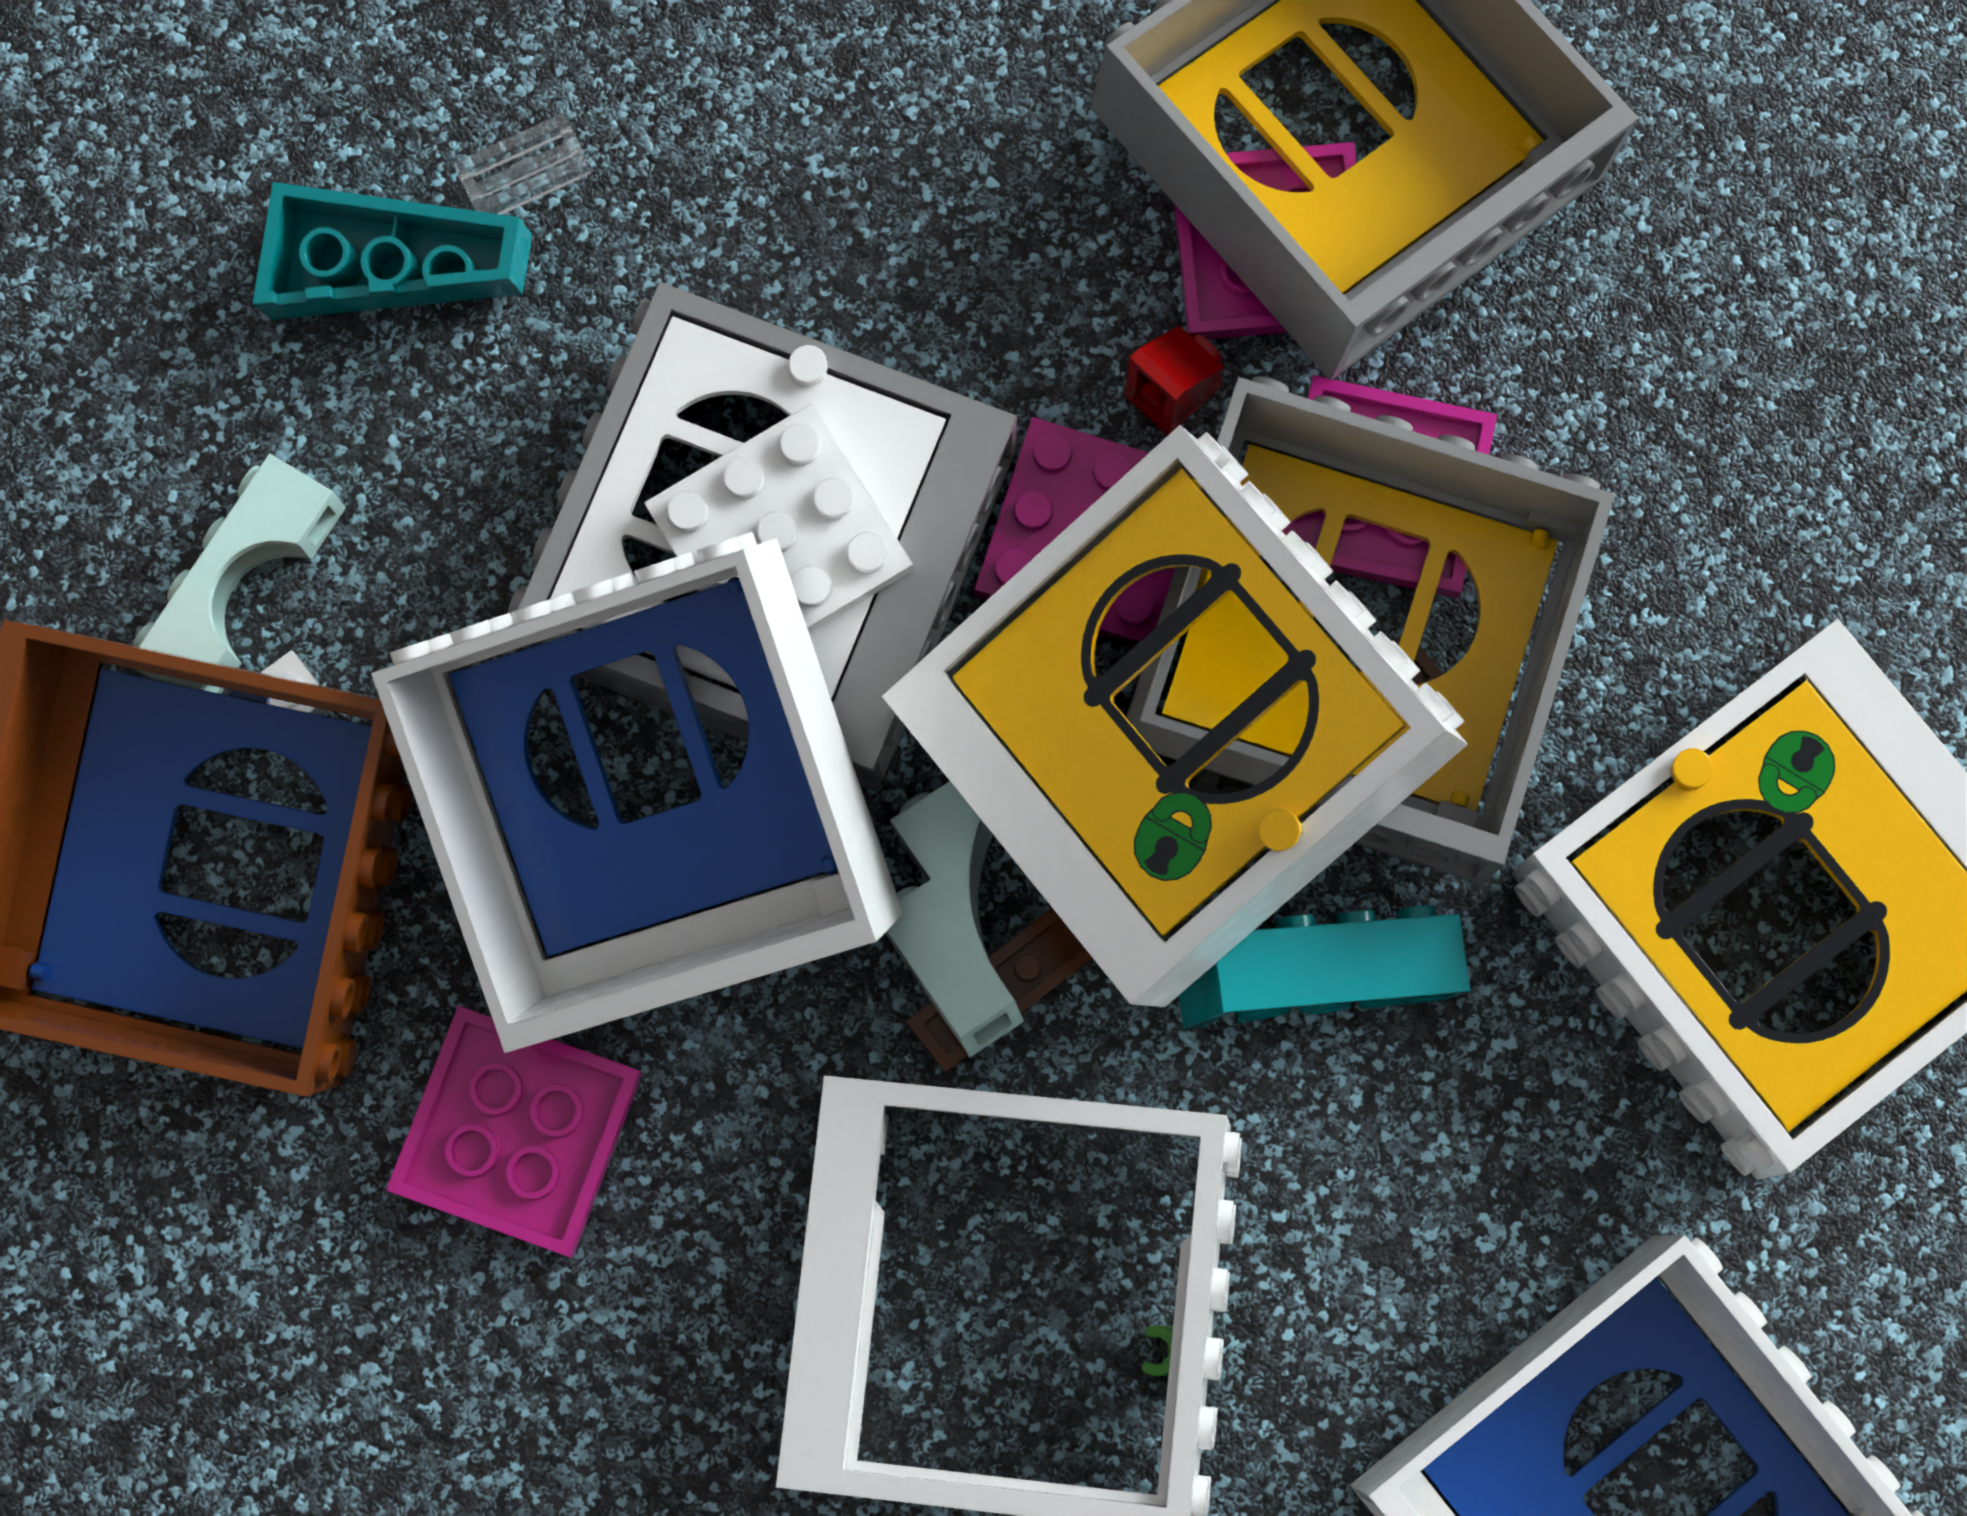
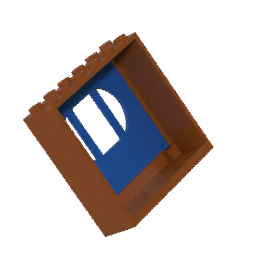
[0,620,412,1097]

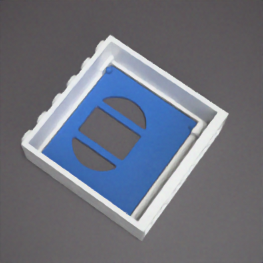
[371,532,903,1053]
[1350,1235,1925,1516]

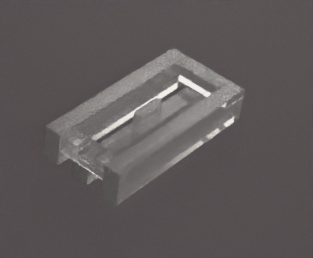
[453,113,592,215]

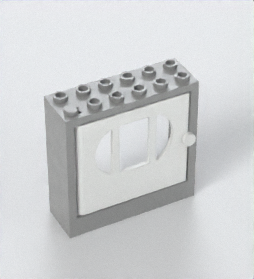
[507,282,1017,793]

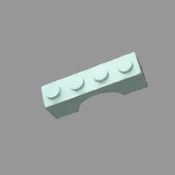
[132,453,345,694]

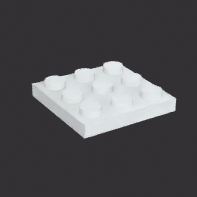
[644,403,914,633]

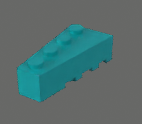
[252,182,532,320]
[1179,905,1471,1030]

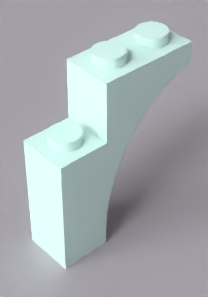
[886,781,1024,1057]

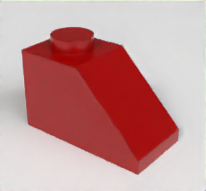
[1124,326,1225,436]

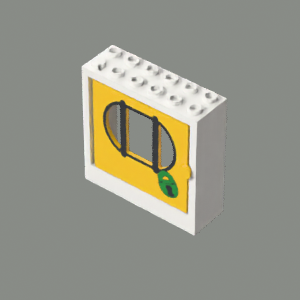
[882,425,1468,1007]
[1511,619,1967,1180]

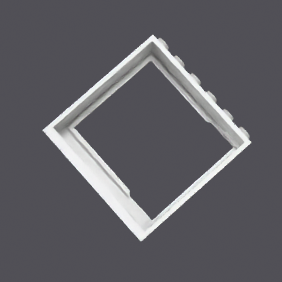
[776,1076,1242,1516]

